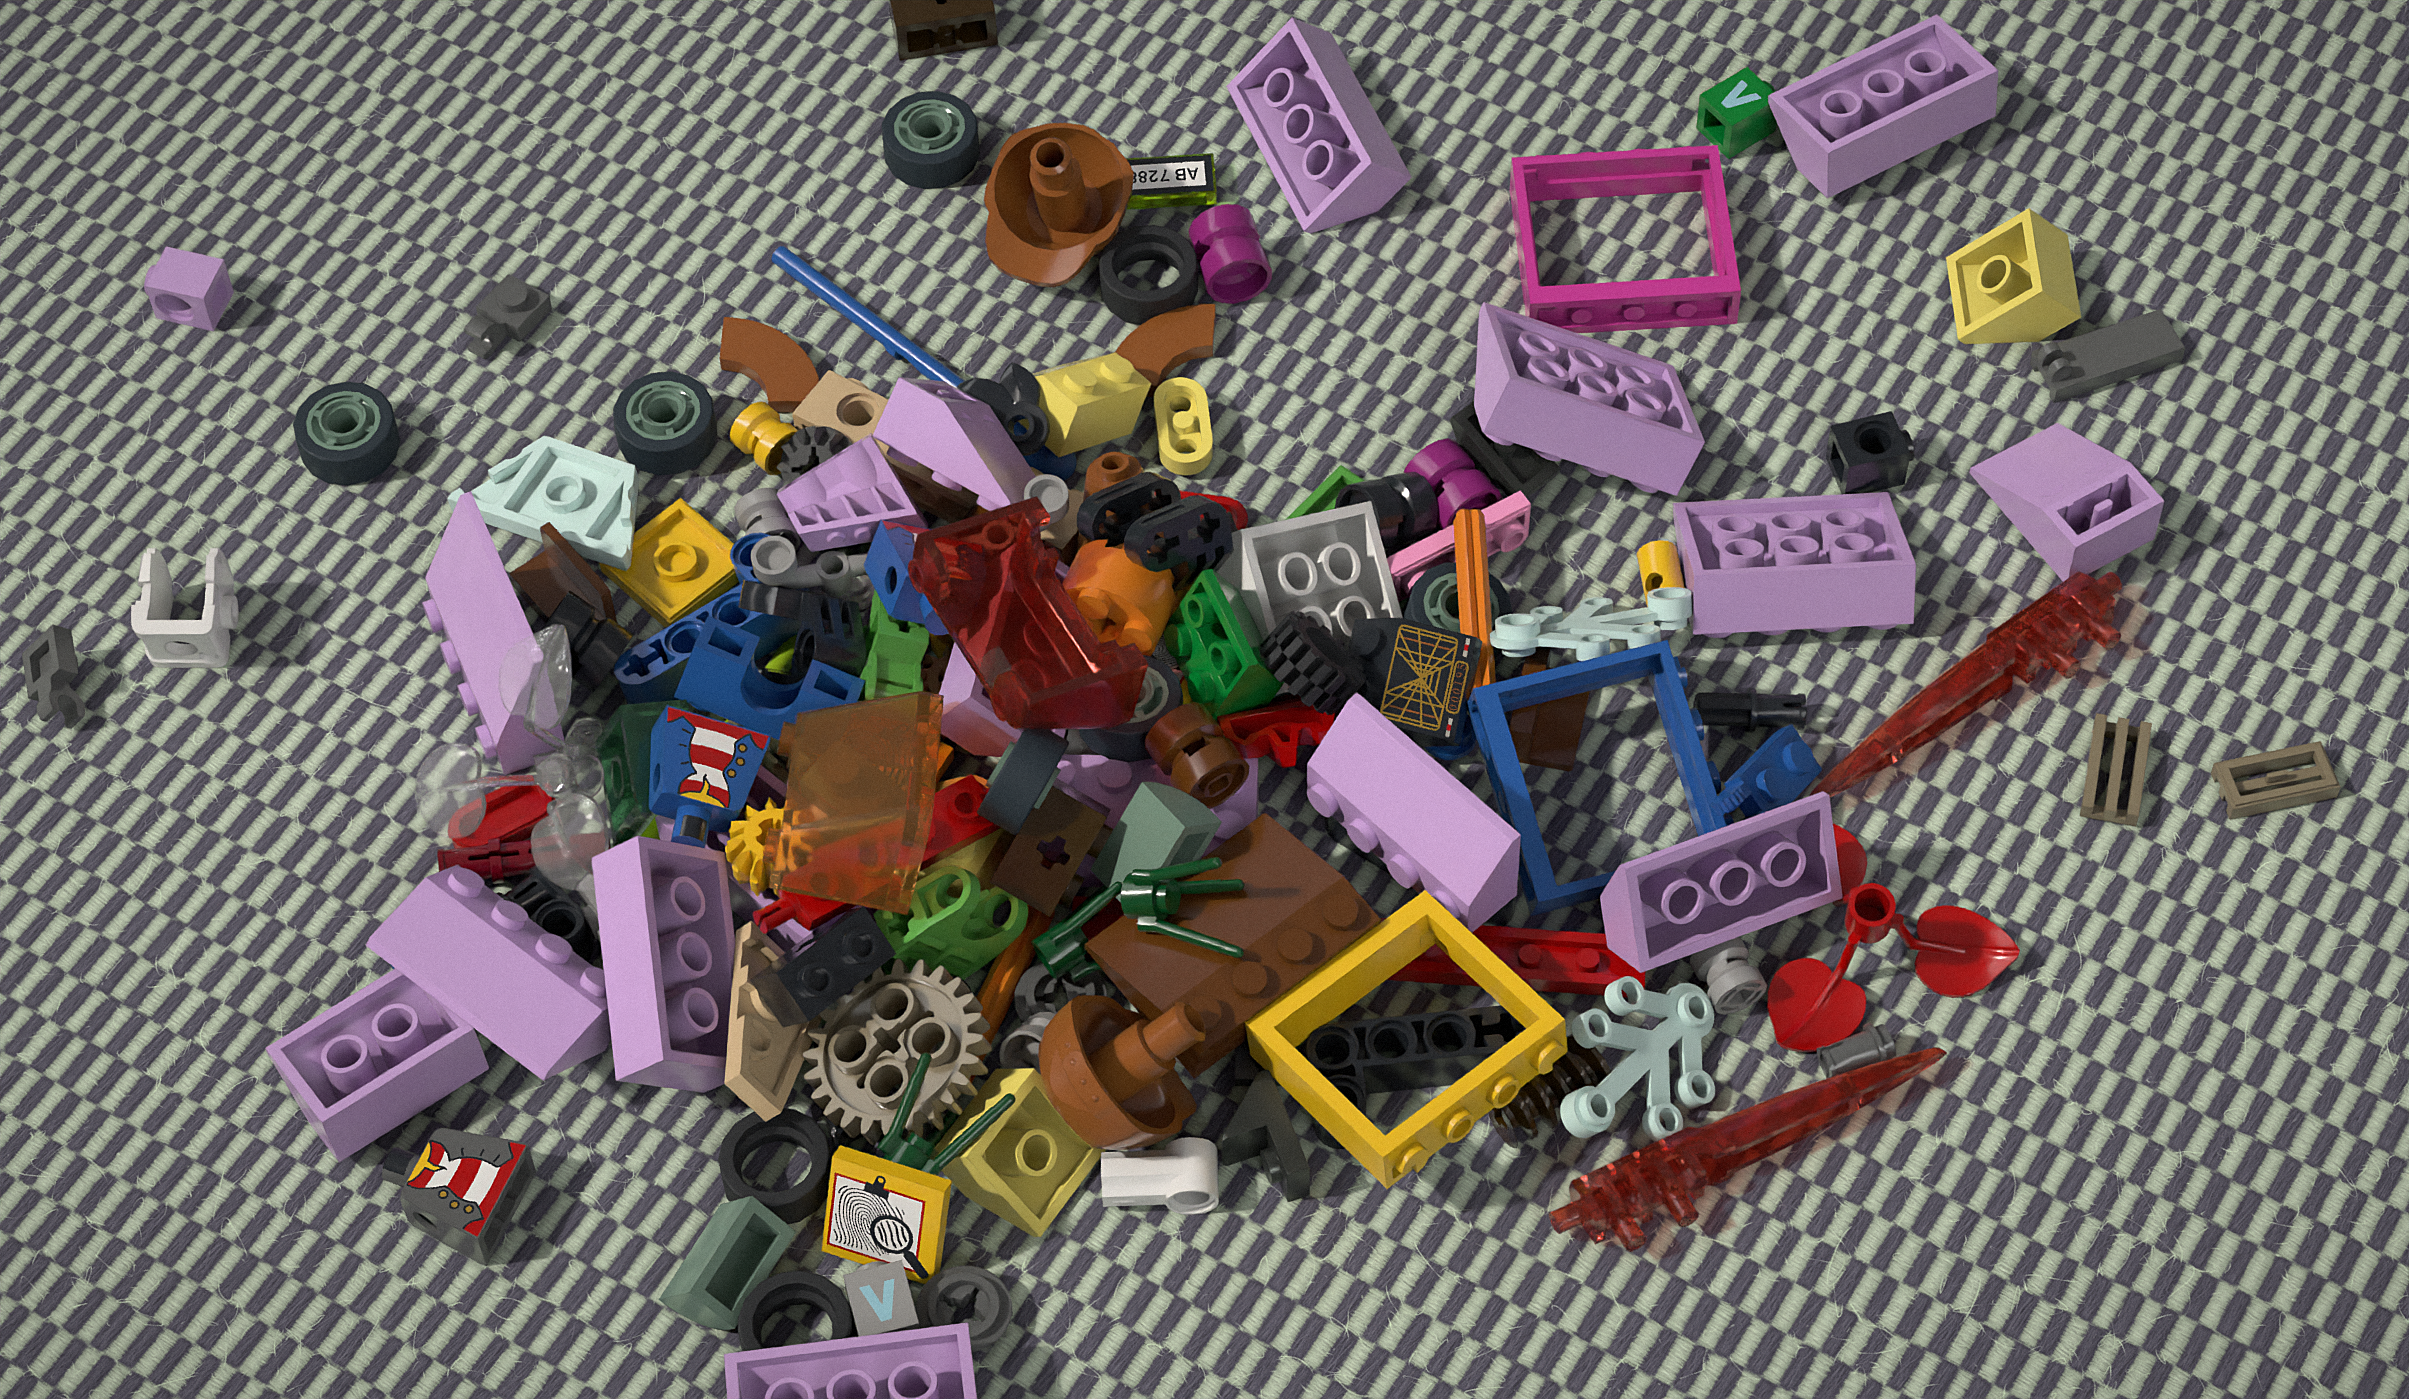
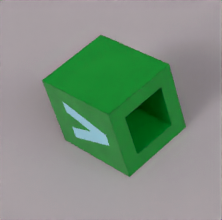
[1696,67,1777,159]

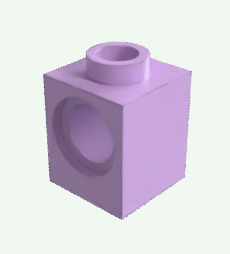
[144,246,234,332]

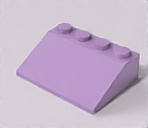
[1474,302,1705,496]
[422,491,568,776]
[1673,492,1916,638]

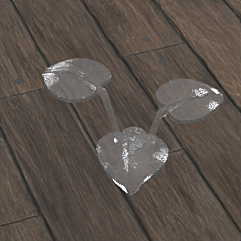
[415,624,609,891]

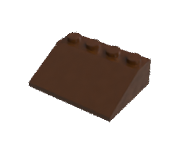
[1085,813,1381,1079]

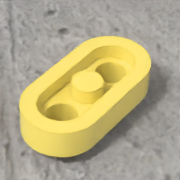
[1154,377,1213,475]

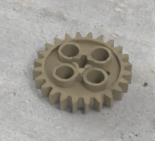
[803,959,992,1145]

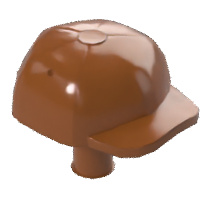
[984,123,1134,288]
[1038,995,1206,1150]

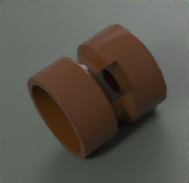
[1145,702,1250,809]

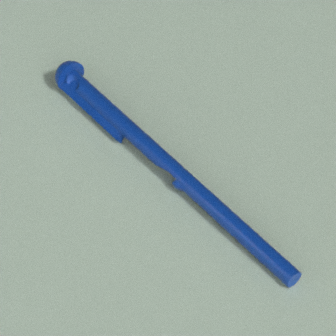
[771,246,1077,481]

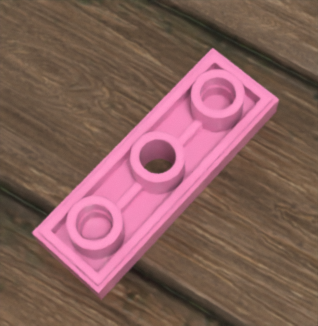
[1387,491,1531,602]

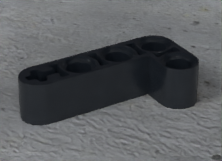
[1307,1005,1526,1149]

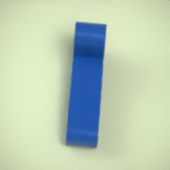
[614,533,809,720]

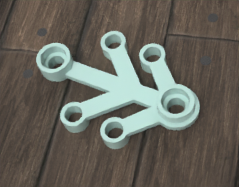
[1490,587,1692,661]
[1560,976,1715,1142]

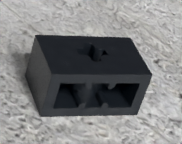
[750,906,897,1028]

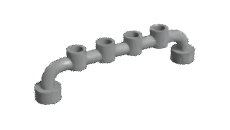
[751,474,1070,596]

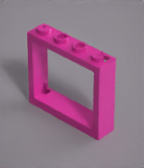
[1510,145,1741,333]

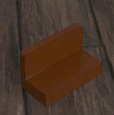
[509,522,617,623]
[1509,646,1591,772]

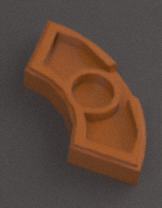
[1114,304,1216,397]
[719,317,819,412]

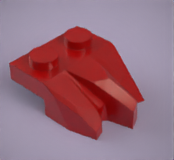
[1217,694,1335,768]

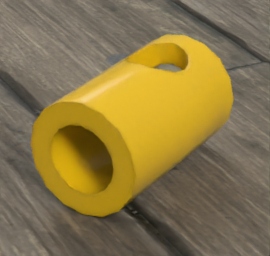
[1637,540,1685,607]

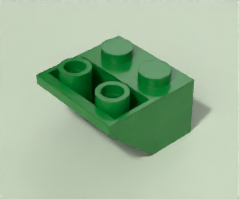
[1163,569,1284,722]

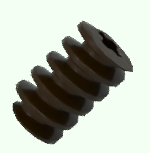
[1488,1034,1612,1148]

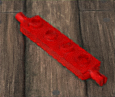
[753,774,1000,934]

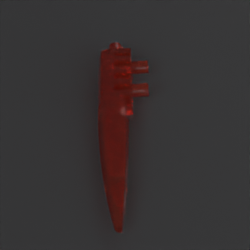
[1809,571,2122,798]
[1549,1047,1947,1252]

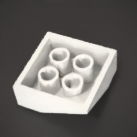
[1217,501,1403,697]

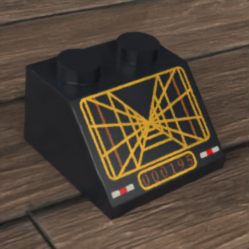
[1334,617,1483,747]

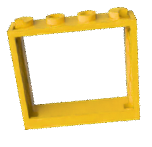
[1245,890,1568,1189]

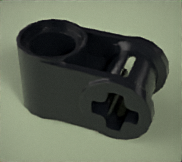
[496,863,593,962]

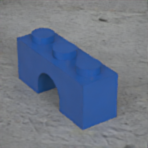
[674,616,865,759]

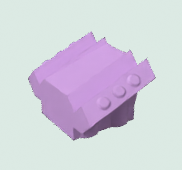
[776,433,929,552]

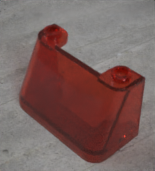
[908,496,1149,729]

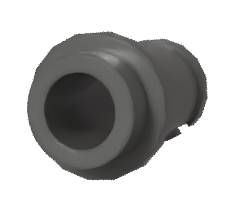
[1817,1023,1896,1083]

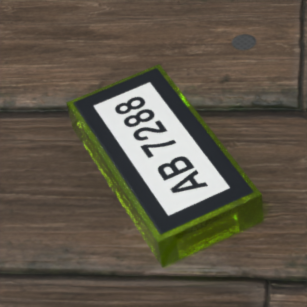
[1126,153,1217,210]

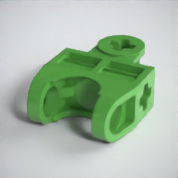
[853,590,929,732]
[871,866,1028,980]

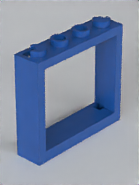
[1467,640,1734,916]

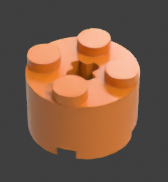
[1048,540,1178,664]

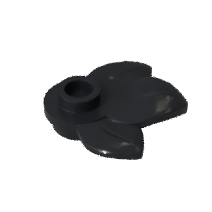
[957,362,1050,456]

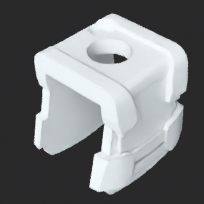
[131,548,239,668]

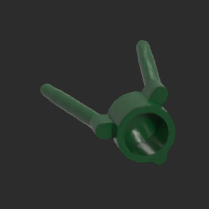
[1121,857,1245,958]
[1031,881,1122,983]
[877,1052,1016,1176]

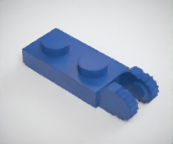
[1710,724,1822,820]

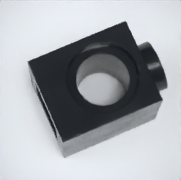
[1826,411,1914,494]

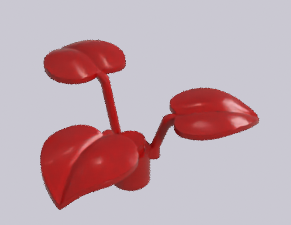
[1767,824,2020,1052]

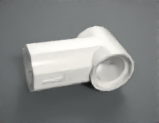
[1101,1137,1219,1215]

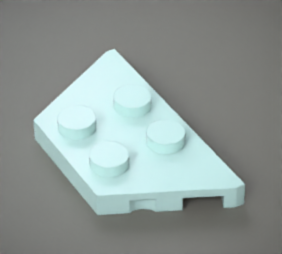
[447,435,639,571]

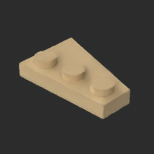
[724,921,822,1122]

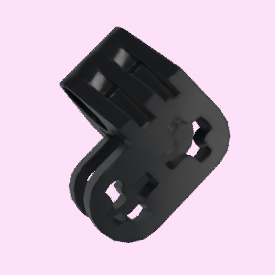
[1077,472,1234,592]
[738,580,866,685]

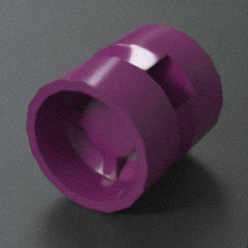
[1189,204,1272,304]
[1404,438,1502,531]

